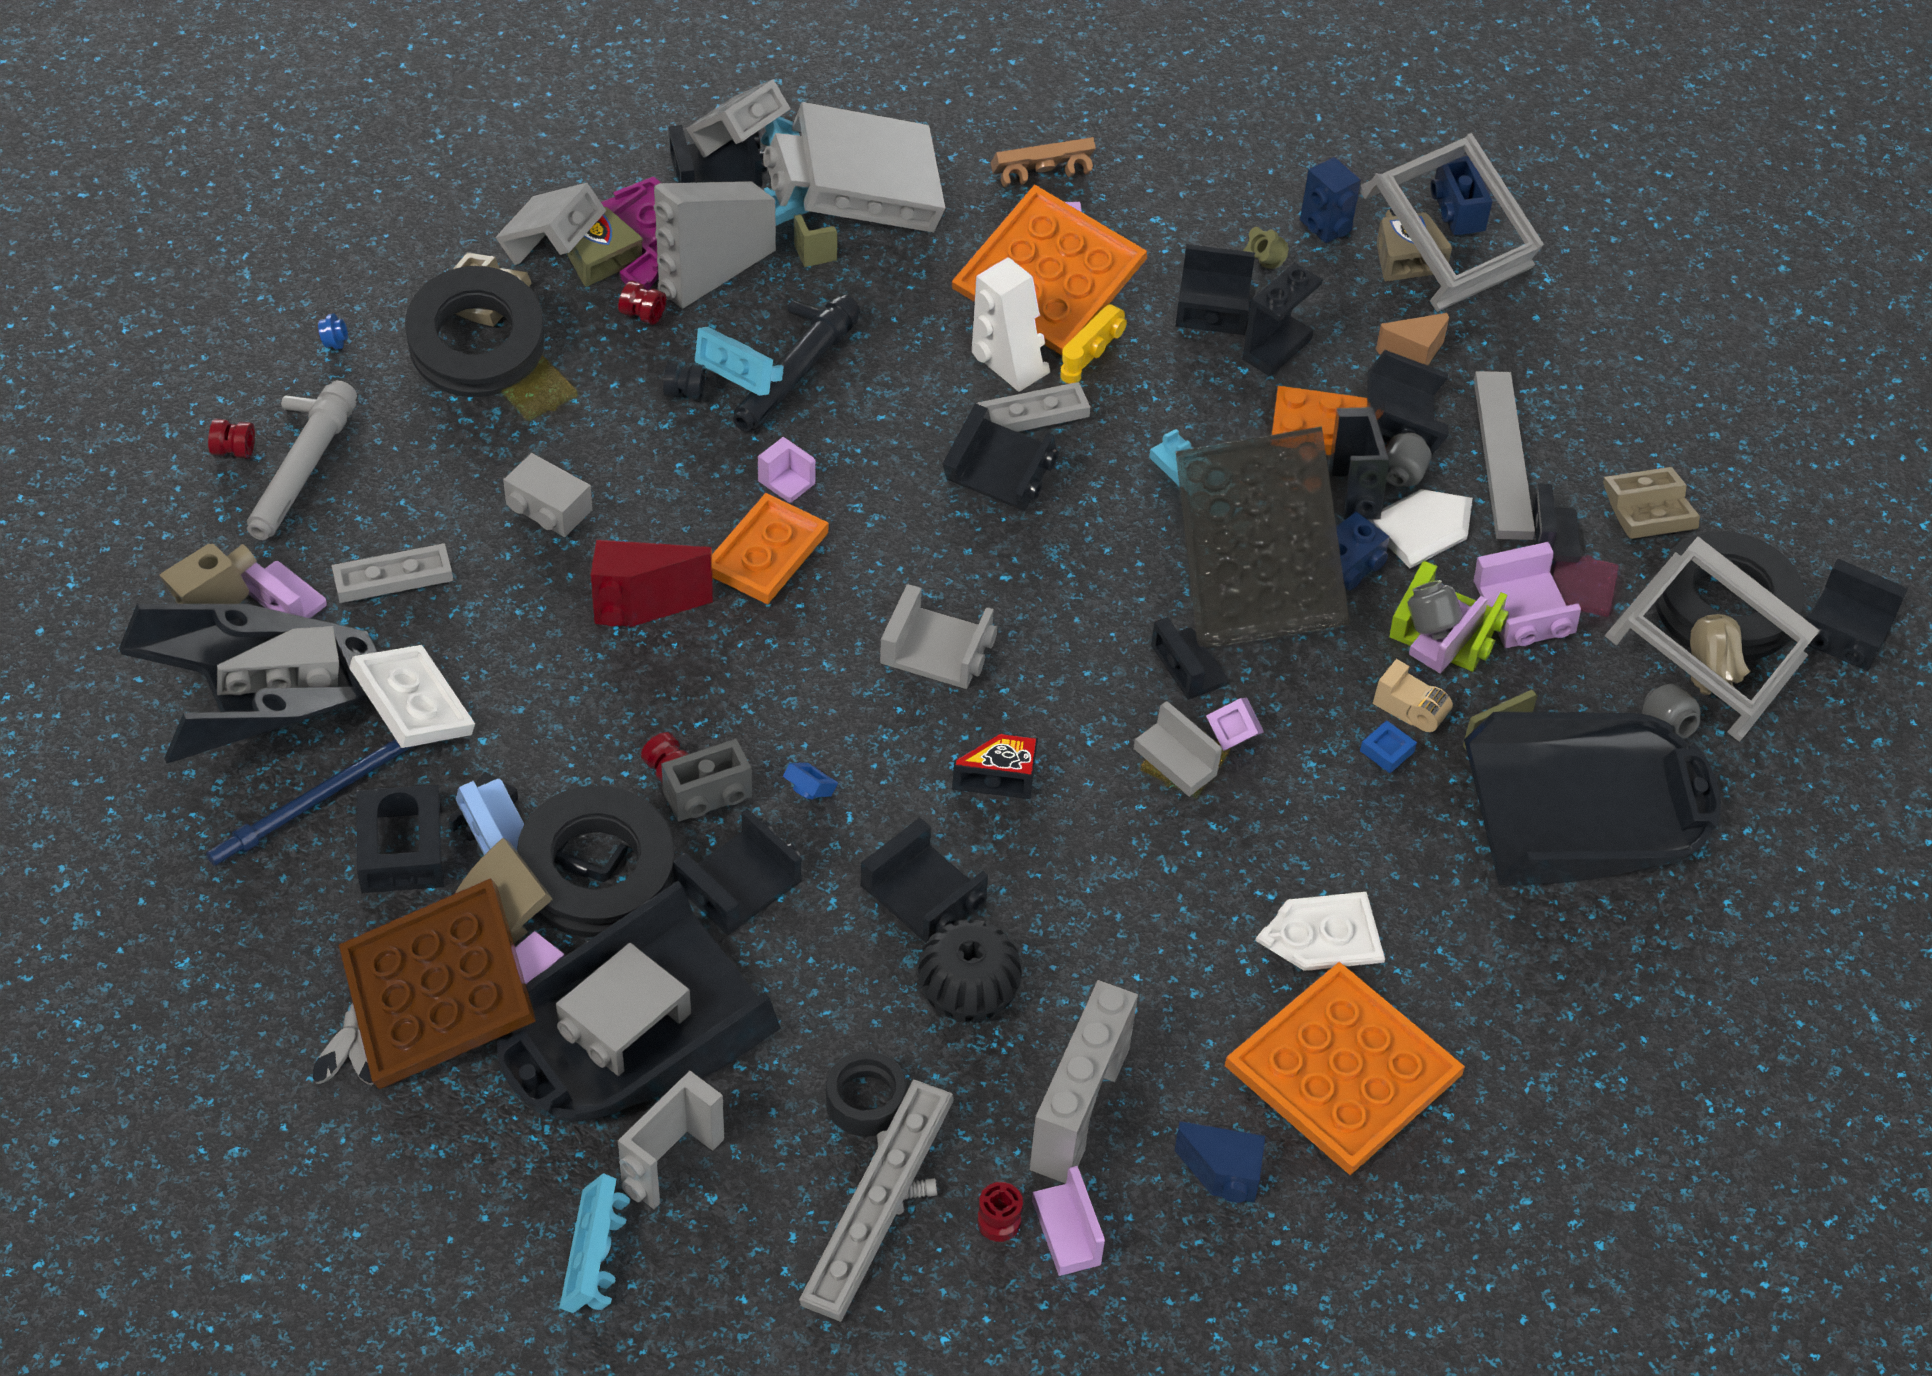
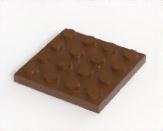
[339,878,536,1089]

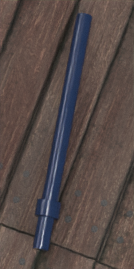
[206,739,413,866]

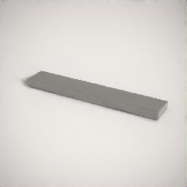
[1474,371,1535,540]
[799,1079,954,1322]

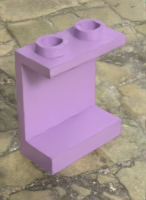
[1474,542,1581,648]

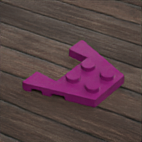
[601,176,661,290]

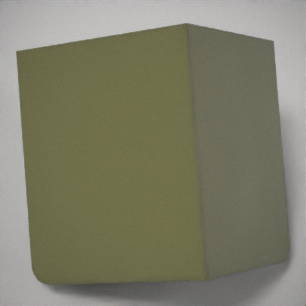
[794,214,837,267]

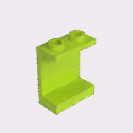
[1389,560,1509,672]

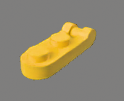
[1060,304,1127,384]

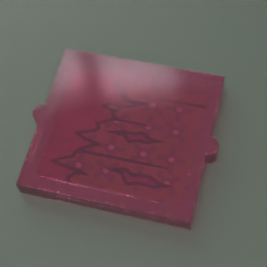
[1553,555,1619,617]

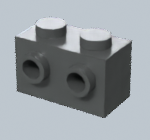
[661,739,752,822]

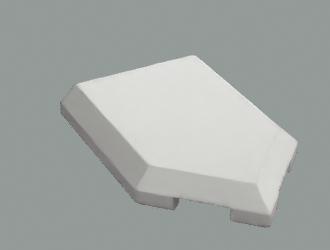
[1367,489,1472,569]
[1256,892,1385,971]

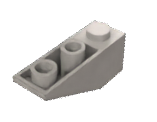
[217,626,339,695]

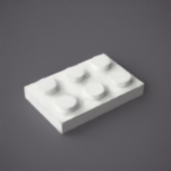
[349,645,475,748]

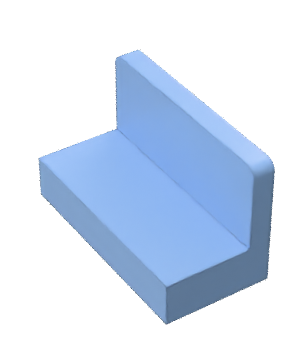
[456,779,524,855]

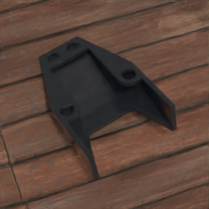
[119,604,377,764]

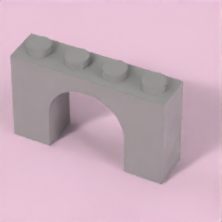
[1029,980,1138,1184]

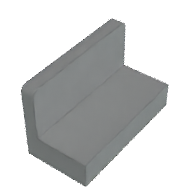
[1133,701,1222,797]

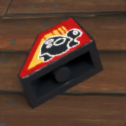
[952,733,1038,799]

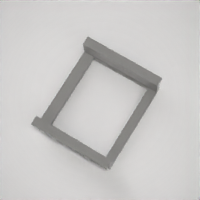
[1359,133,1544,312]
[1605,536,1820,742]

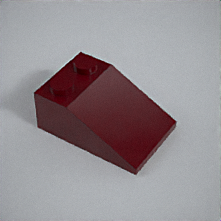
[591,540,713,627]

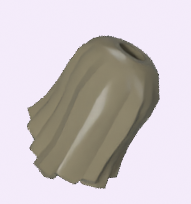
[1690,614,1750,695]

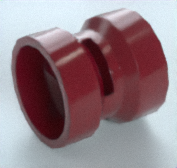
[618,280,666,325]
[208,418,255,459]
[641,732,689,784]
[977,1182,1023,1242]

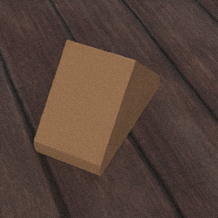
[1376,313,1449,365]

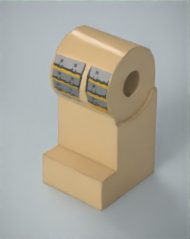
[1373,659,1453,732]

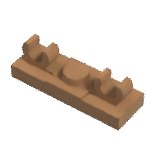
[990,137,1096,187]

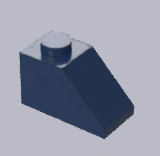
[1174,1121,1265,1203]

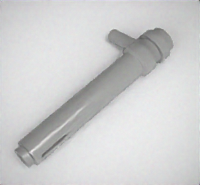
[247,380,357,540]

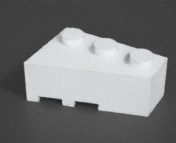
[972,257,1050,392]

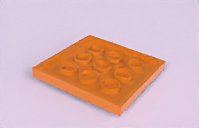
[952,184,1147,355]
[1225,962,1465,1175]

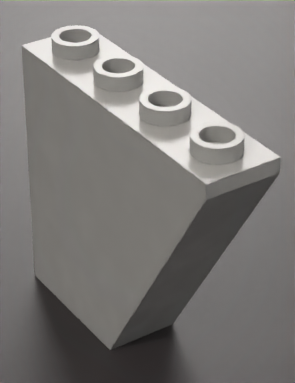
[654,182,776,309]

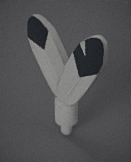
[313,1003,374,1085]

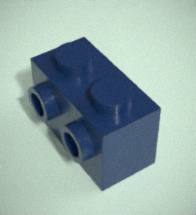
[1430,156,1493,235]
[1300,157,1361,243]
[1302,512,1390,599]

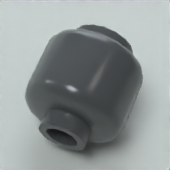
[1385,433,1432,487]
[1407,580,1463,640]
[1642,683,1701,739]

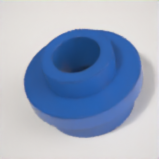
[318,313,348,350]

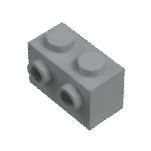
[503,453,593,537]

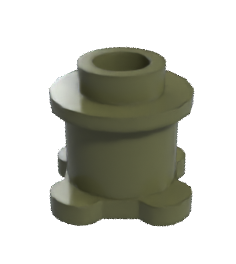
[1243,227,1289,269]

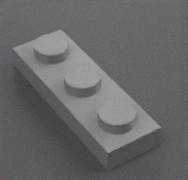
[977,382,1090,432]
[331,543,453,603]

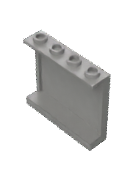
[792,102,945,232]

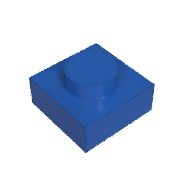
[1360,720,1417,773]
[783,763,838,800]

